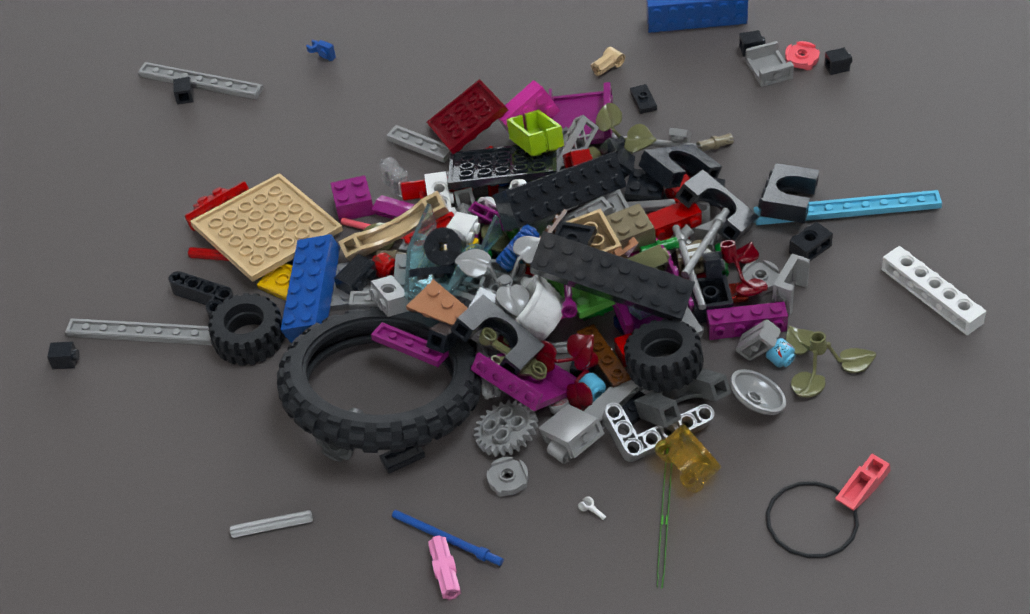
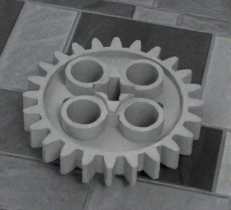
[474,400,539,457]

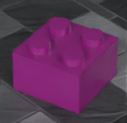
[330,175,375,222]

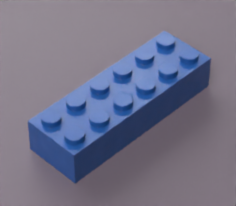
[646,0,748,33]
[281,234,340,343]

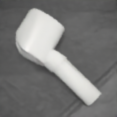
[578,497,606,520]

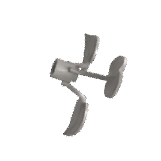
[455,236,540,317]

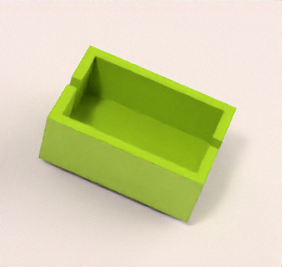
[507,109,564,156]

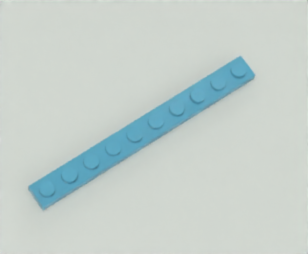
[753,190,942,225]

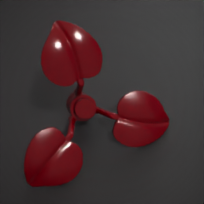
[681,240,768,296]
[536,334,598,411]

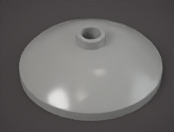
[730,369,786,415]

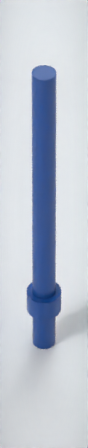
[392,510,504,566]

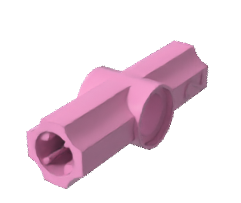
[428,535,461,600]

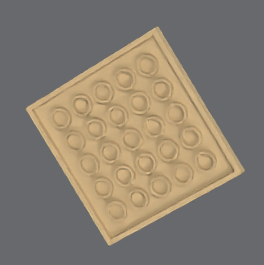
[190,173,343,282]

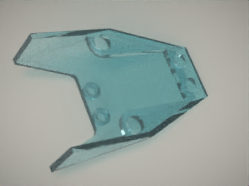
[404,203,503,300]

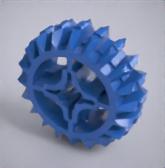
[496,224,540,272]

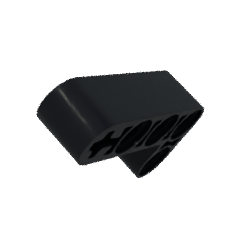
[168,271,234,320]

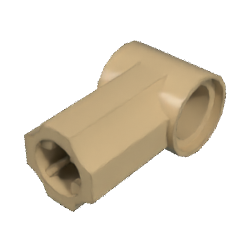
[591,47,625,76]

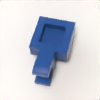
[306,40,336,61]

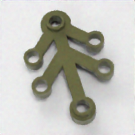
[479,327,547,380]

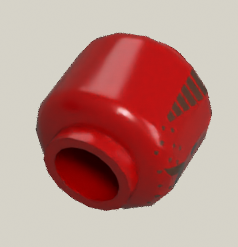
[372,252,395,278]

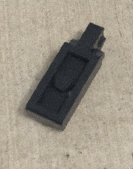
[409,265,461,280]

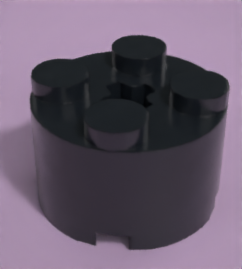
[423,227,467,266]

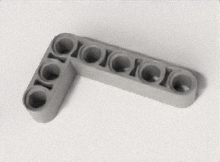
[602,402,714,462]

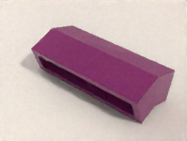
[372,195,414,220]
[468,201,512,231]

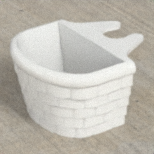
[510,275,564,341]

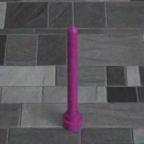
[561,285,577,318]

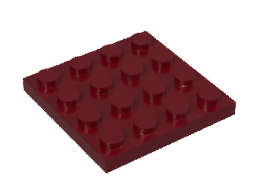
[426,79,508,154]

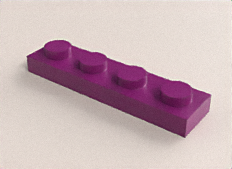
[371,322,449,367]

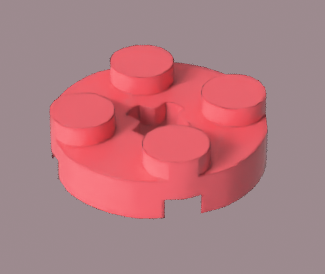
[785,41,820,70]

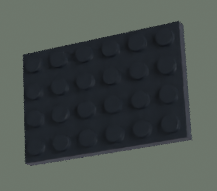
[447,145,557,190]

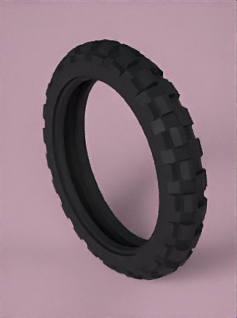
[277,307,482,453]

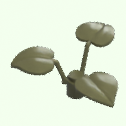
[588,103,657,158]
[786,326,876,398]

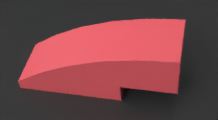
[835,454,891,511]

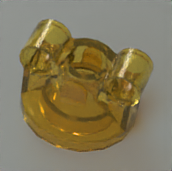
[655,423,723,493]

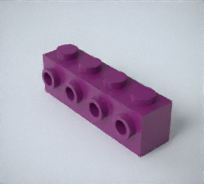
[706,301,788,340]

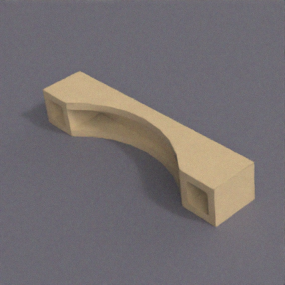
[339,191,449,261]

